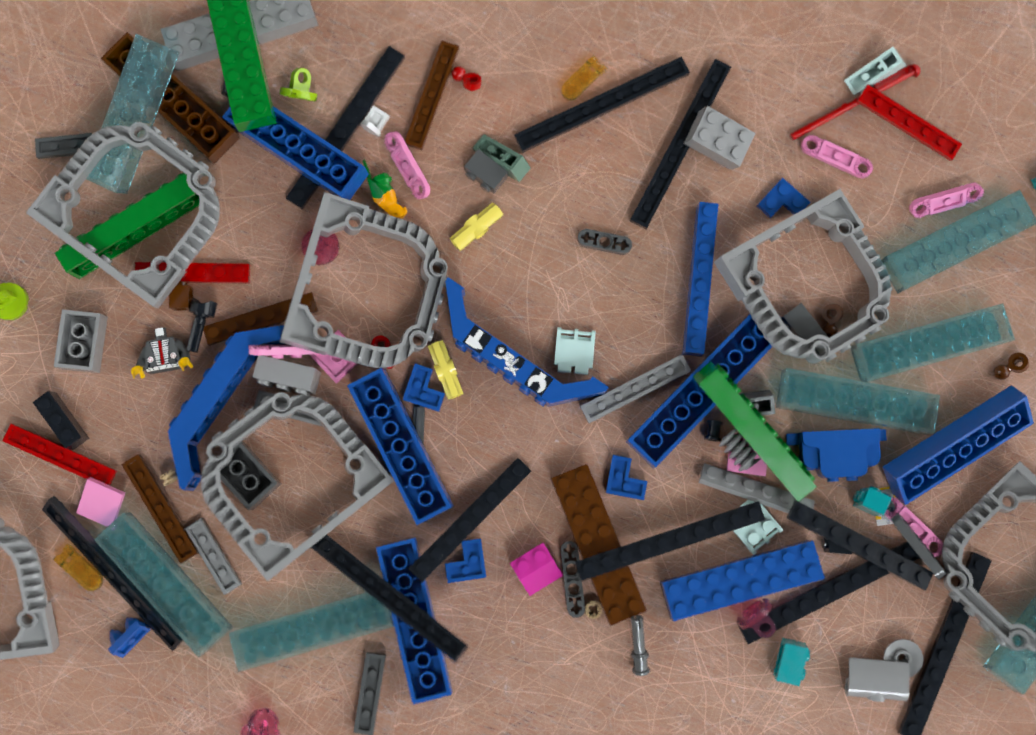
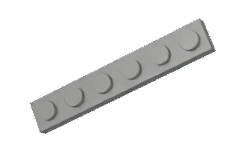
[580,354,691,423]
[699,463,815,513]

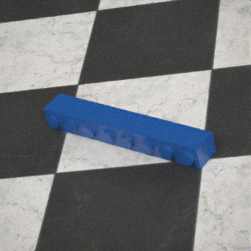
[682,202,719,357]

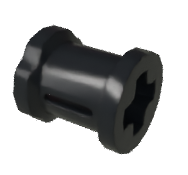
[704,420,723,442]

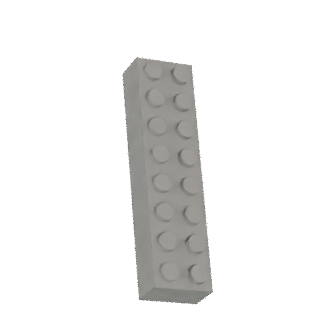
[161,0,319,71]

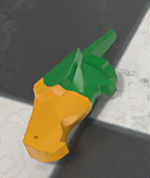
[362,160,407,219]

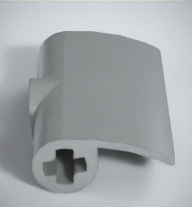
[845,657,909,702]

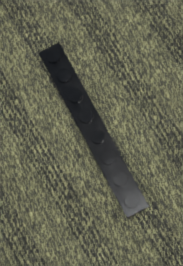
[408,458,531,583]
[786,501,933,591]

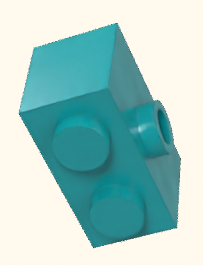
[853,486,892,516]
[773,637,810,686]

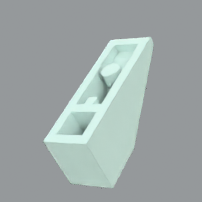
[844,47,906,96]

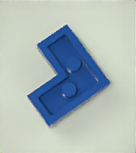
[757,178,811,218]
[402,364,445,412]
[605,455,647,500]
[445,538,487,583]

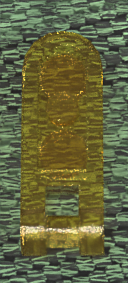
[561,55,607,101]
[54,544,103,591]

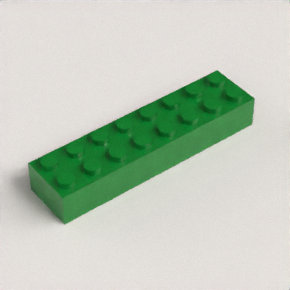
[207,0,277,132]
[55,173,200,280]
[693,362,817,502]

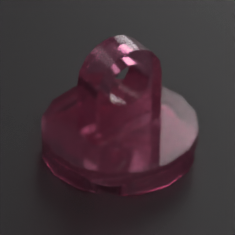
[301,229,340,266]
[737,598,776,638]
[240,708,280,735]

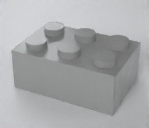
[684,106,755,170]
[54,310,108,373]
[252,355,321,396]

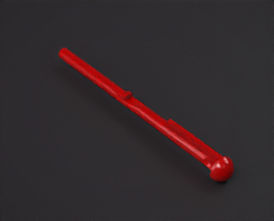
[790,64,921,141]

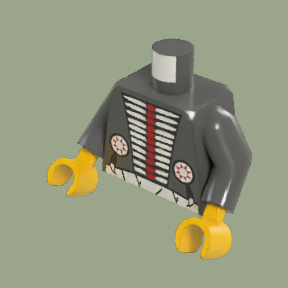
[131,328,193,379]

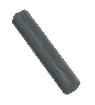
[413,406,425,445]

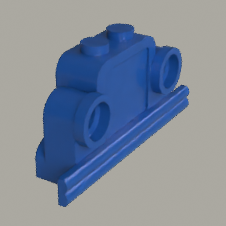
[786,428,887,482]

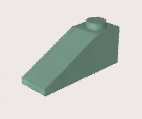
[472,134,531,182]

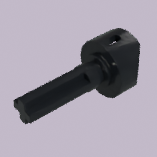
[187,297,218,353]

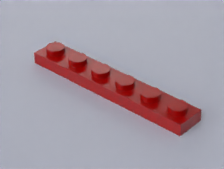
[856,84,962,161]
[135,262,251,284]
[2,424,117,486]

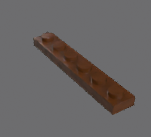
[405,40,459,151]
[203,292,318,346]
[121,454,199,564]

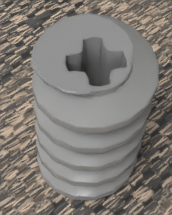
[719,428,761,471]

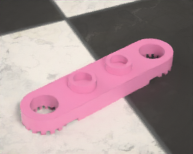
[384,131,430,199]
[801,135,873,178]
[909,183,984,218]
[249,344,318,358]
[885,497,943,557]

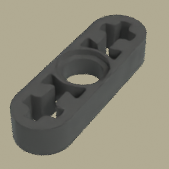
[578,229,632,255]

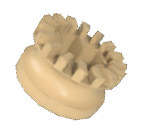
[160,469,178,486]
[585,601,602,619]

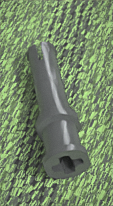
[630,615,650,676]

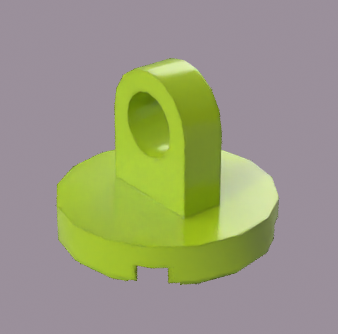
[279,68,318,102]
[0,282,29,321]

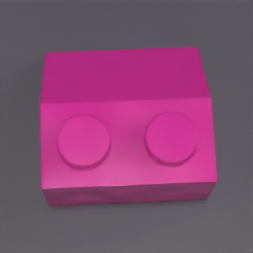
[510,542,563,596]

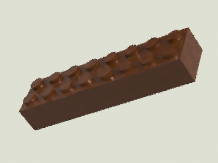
[100,32,240,164]
[551,464,647,626]

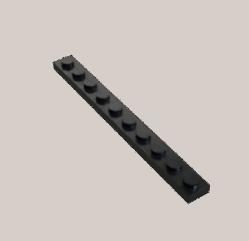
[286,46,405,210]
[514,56,690,153]
[630,59,731,230]
[42,496,186,652]
[575,501,765,581]
[310,534,469,663]
[738,541,920,645]
[898,552,992,735]

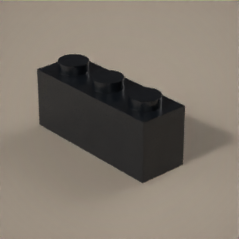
[32,391,90,450]

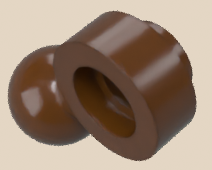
[822,304,844,338]
[994,353,1029,380]

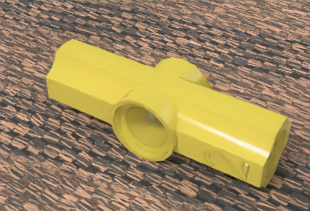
[450,202,503,251]
[428,340,463,400]

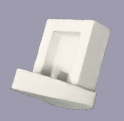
[360,106,390,137]

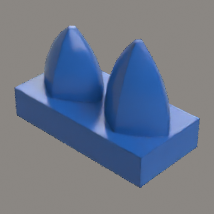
[108,618,151,658]

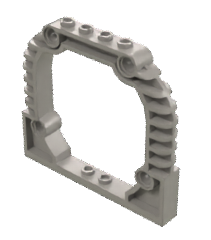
[26,122,220,308]
[714,189,892,364]
[280,192,448,368]
[201,392,394,581]
[942,461,1036,652]
[0,518,60,660]

